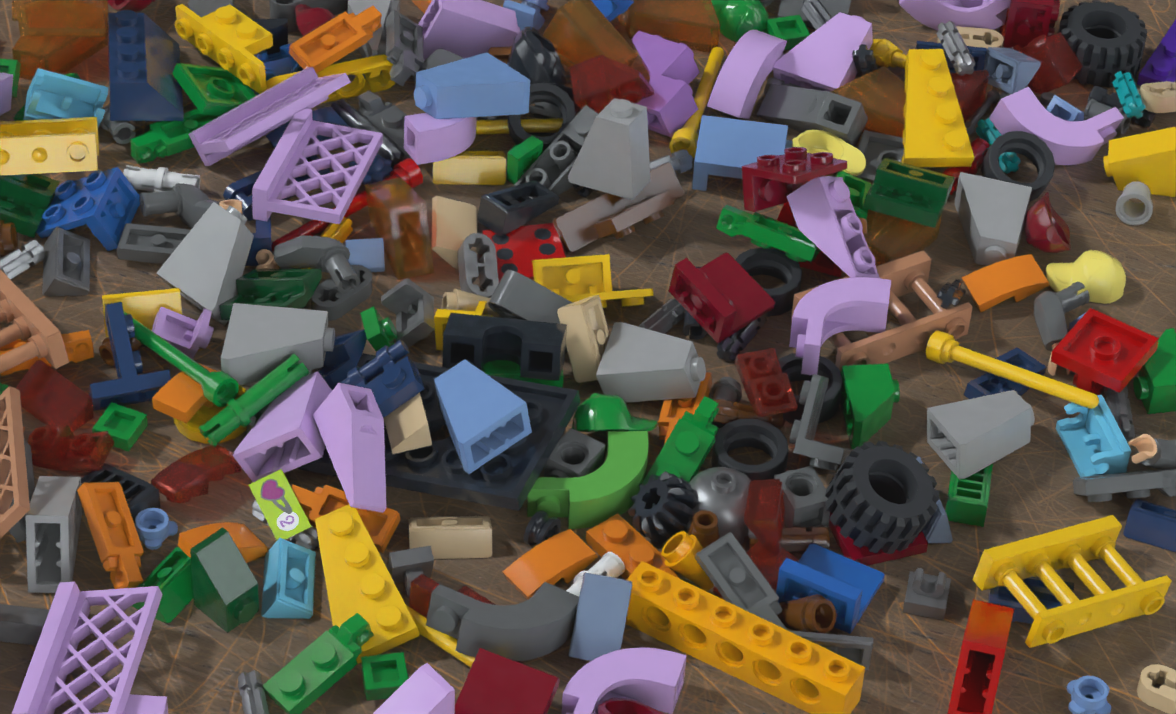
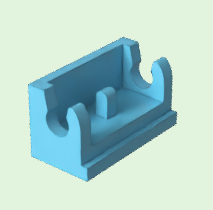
[23,68,109,127]
[1056,395,1131,477]

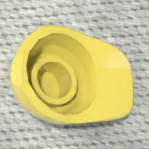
[792,130,866,176]
[1046,250,1126,304]

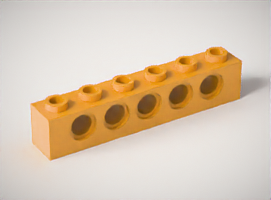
[625,561,865,714]

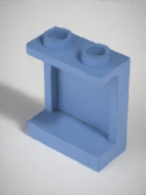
[692,115,792,191]

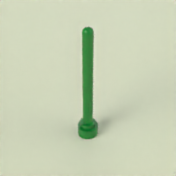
[124,312,239,407]

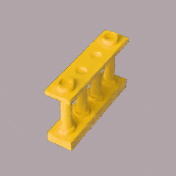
[0,117,100,176]
[972,515,1172,648]

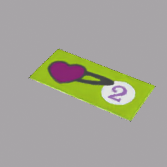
[248,469,312,540]

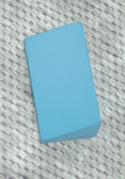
[261,538,316,619]

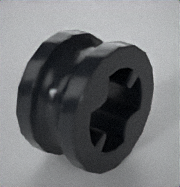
[524,510,561,545]

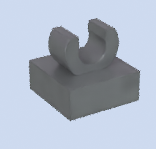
[387,546,434,598]
[903,568,951,620]

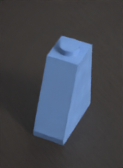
[414,52,530,119]
[434,359,532,474]

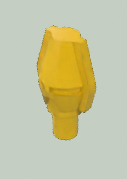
[869,39,907,69]

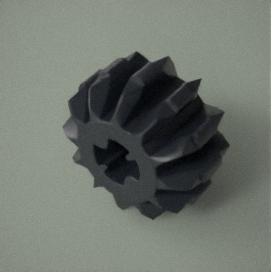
[628,471,700,544]

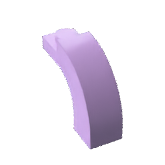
[899,0,1011,31]
[707,30,787,119]
[989,87,1124,165]
[404,113,477,165]
[789,277,891,375]
[562,648,687,714]

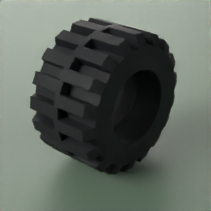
[1054,0,1147,87]
[825,441,939,554]

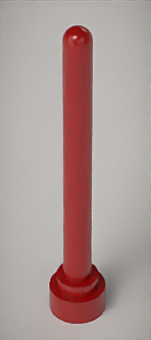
[272,158,423,252]

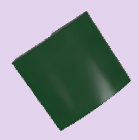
[863,158,955,228]
[0,174,60,238]
[219,269,322,320]

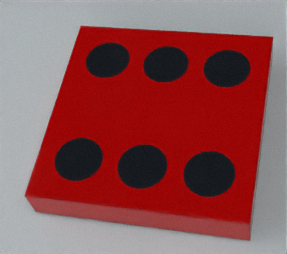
[482,223,566,282]

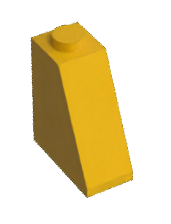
[1103,126,1176,197]

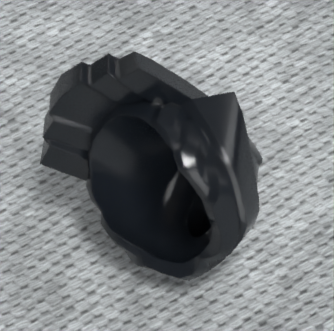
[507,26,586,99]

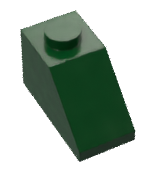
[190,527,259,633]

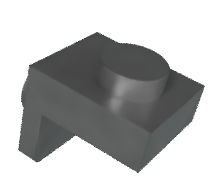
[381,279,435,348]

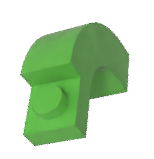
[527,431,649,529]

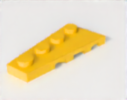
[902,49,974,167]
[315,504,420,664]

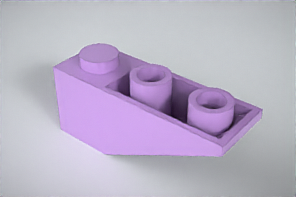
[787,176,880,278]
[313,383,386,513]

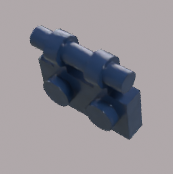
[340,340,425,418]

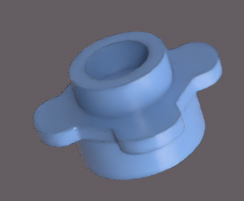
[134,508,178,550]
[1067,676,1111,714]

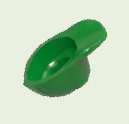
[703,0,769,42]
[572,393,658,432]

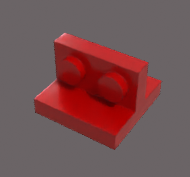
[1051,308,1159,395]

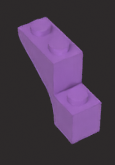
[632,31,700,137]

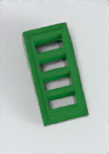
[945,464,993,527]

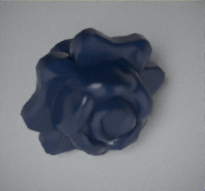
[349,153,393,186]

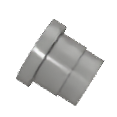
[1116,181,1153,226]

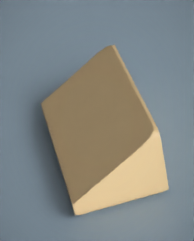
[432,196,478,269]
[557,295,610,383]
[384,393,432,454]
[408,516,492,559]

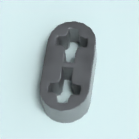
[458,233,499,298]

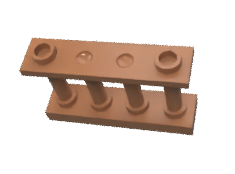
[791,250,973,372]
[0,269,70,373]

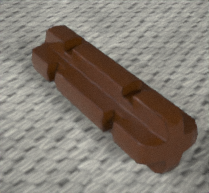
[714,399,785,430]
[749,526,830,553]

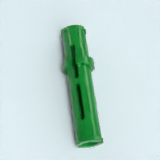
[198,353,309,447]

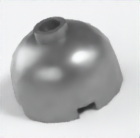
[687,467,762,544]

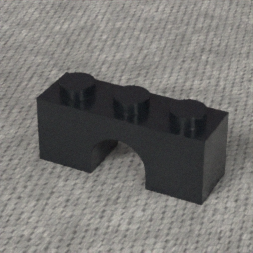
[442,313,567,381]

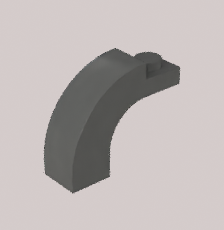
[426,582,579,661]

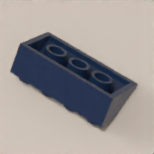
[108,10,184,121]

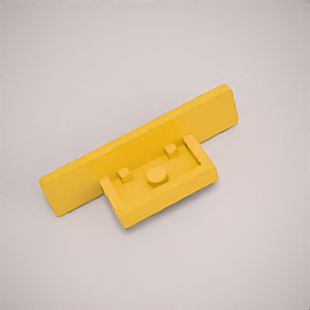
[175,4,273,94]
[532,254,654,308]

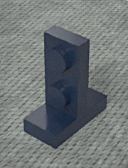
[89,302,171,411]

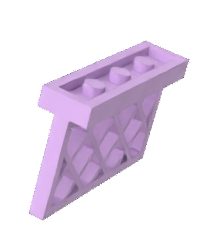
[188,66,351,166]
[252,108,383,224]
[12,581,163,714]

